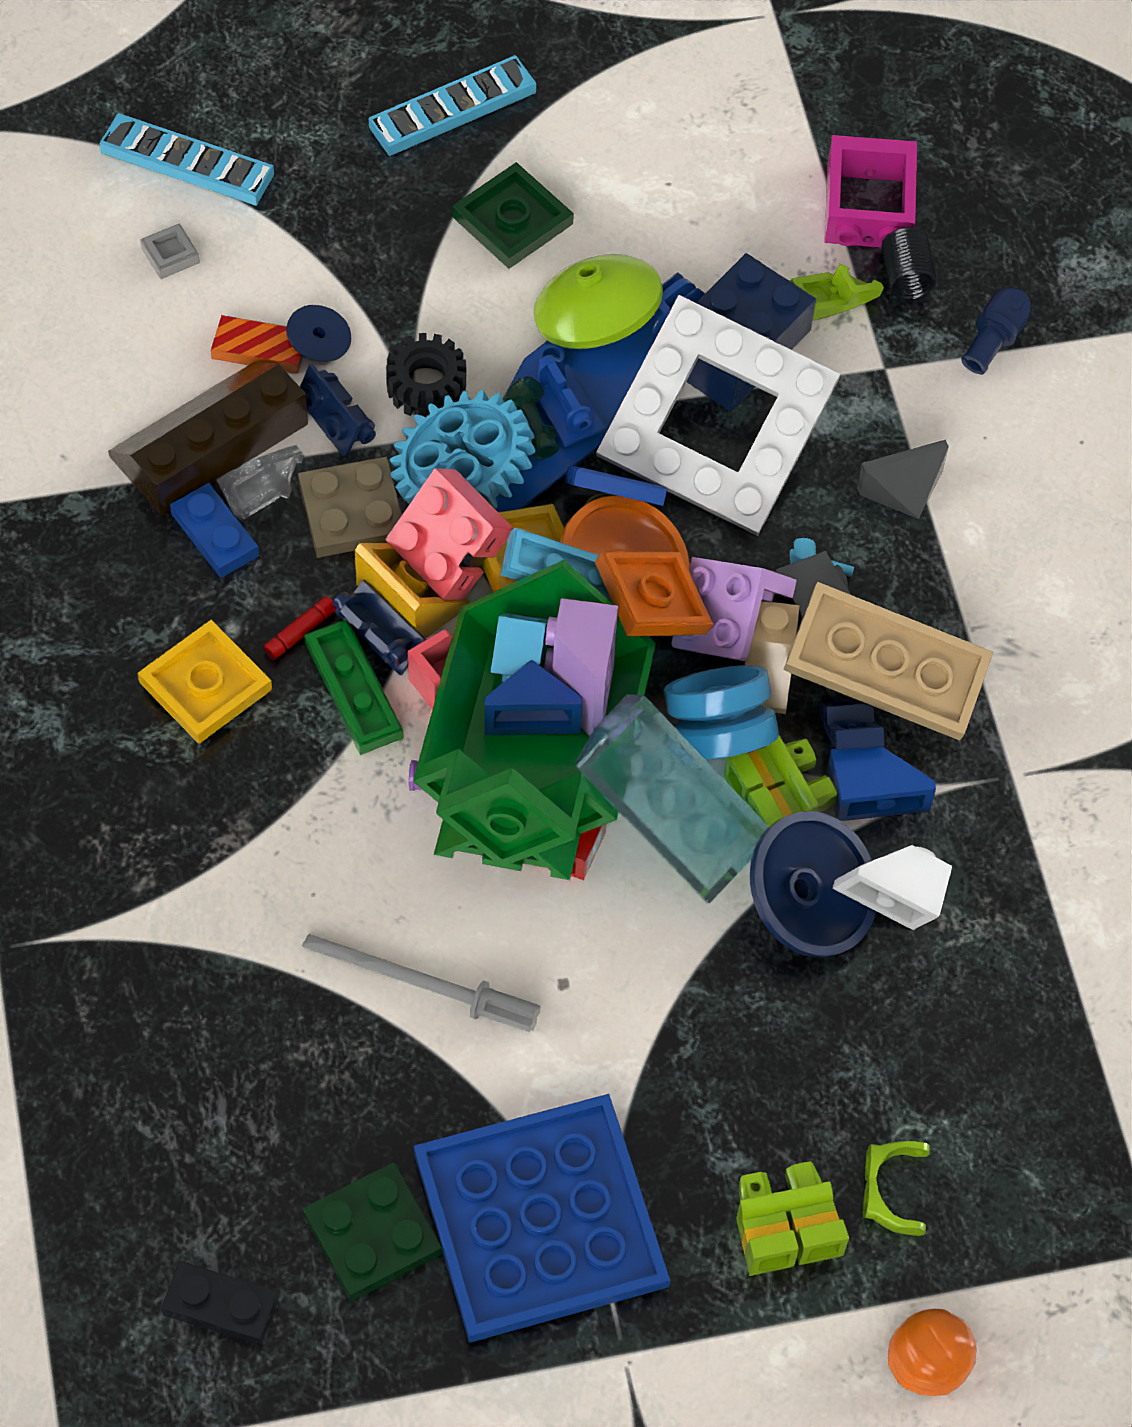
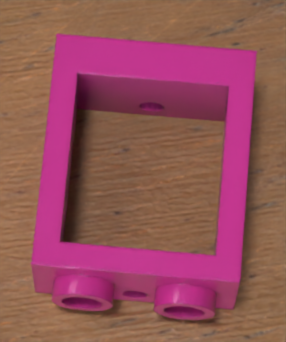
[824,135,917,247]

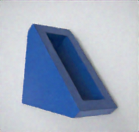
[484,660,582,735]

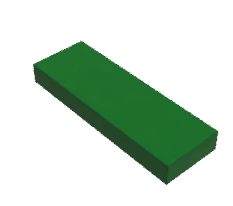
[304,619,404,755]

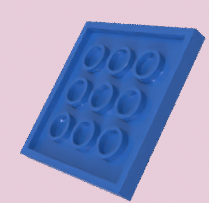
[414,1094,670,1343]

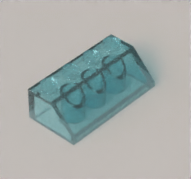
[574,694,769,904]

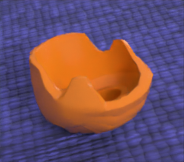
[888,1308,977,1396]

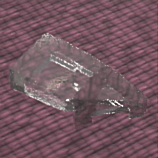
[217,445,304,521]

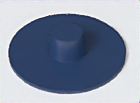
[286,305,351,362]

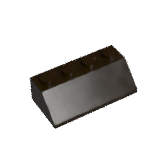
[108,361,308,516]

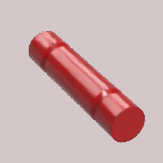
[263,596,336,660]

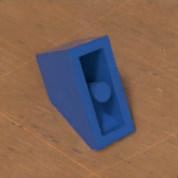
[826,746,936,821]

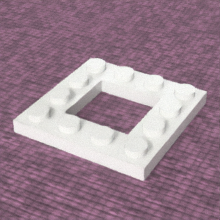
[596,295,840,536]

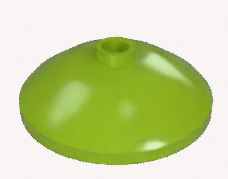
[534,254,663,349]

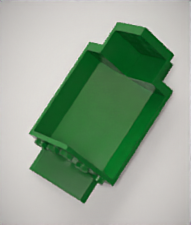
[413,560,656,880]

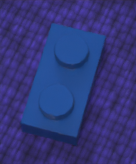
[170,483,259,578]

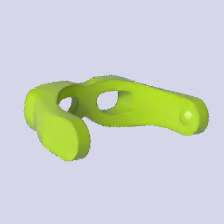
[862,1141,930,1236]

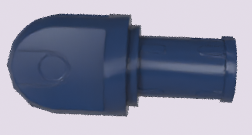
[961,287,1032,375]

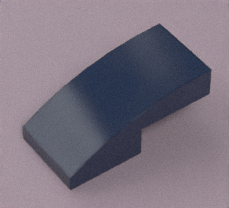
[819,699,885,750]

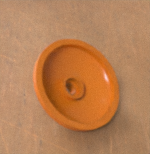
[560,496,690,570]

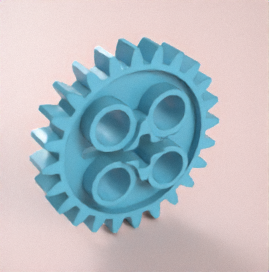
[390,390,535,509]

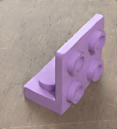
[671,557,797,661]

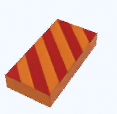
[211,315,303,374]

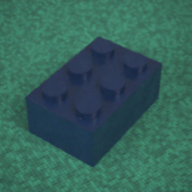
[686,253,816,412]

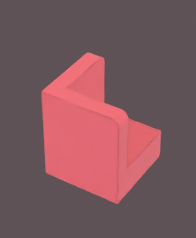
[408,629,452,710]

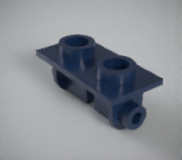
[300,364,376,458]
[333,580,427,675]

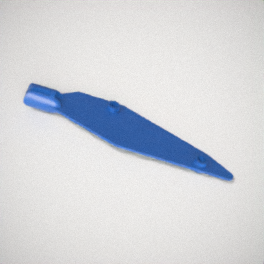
[495,272,705,513]

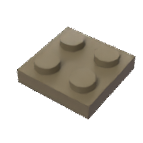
[298,457,402,558]

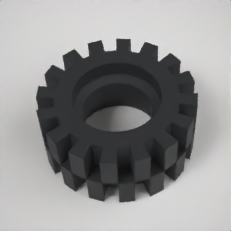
[386,333,466,418]

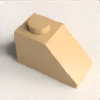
[744,601,800,714]

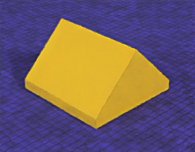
[355,543,470,638]

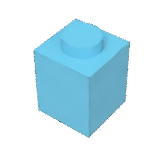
[491,612,548,682]

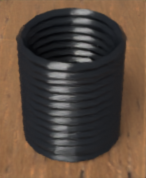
[882,227,937,299]

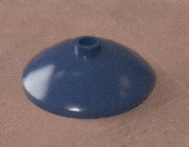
[750,811,876,957]

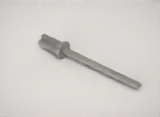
[302,934,541,1032]

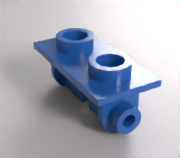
[528,355,606,447]

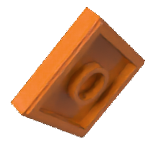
[595,552,713,636]

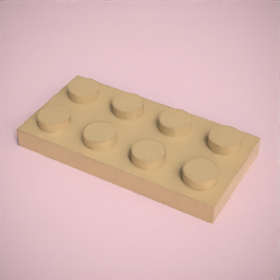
[783,582,993,741]

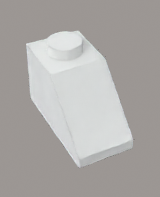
[832,845,952,930]

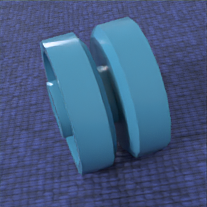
[664,665,779,760]

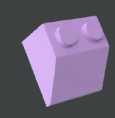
[544,598,618,740]

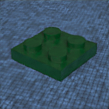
[452,162,574,269]
[303,1162,442,1302]

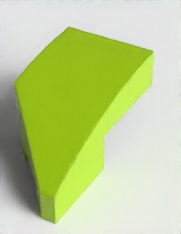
[790,263,884,321]

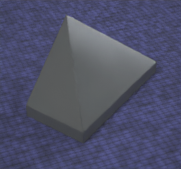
[857,440,949,519]

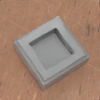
[140,223,200,279]

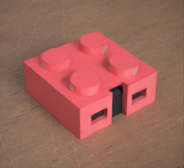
[385,468,514,600]

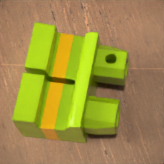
[723,735,837,839]
[736,1161,849,1276]

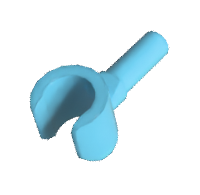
[790,538,854,578]

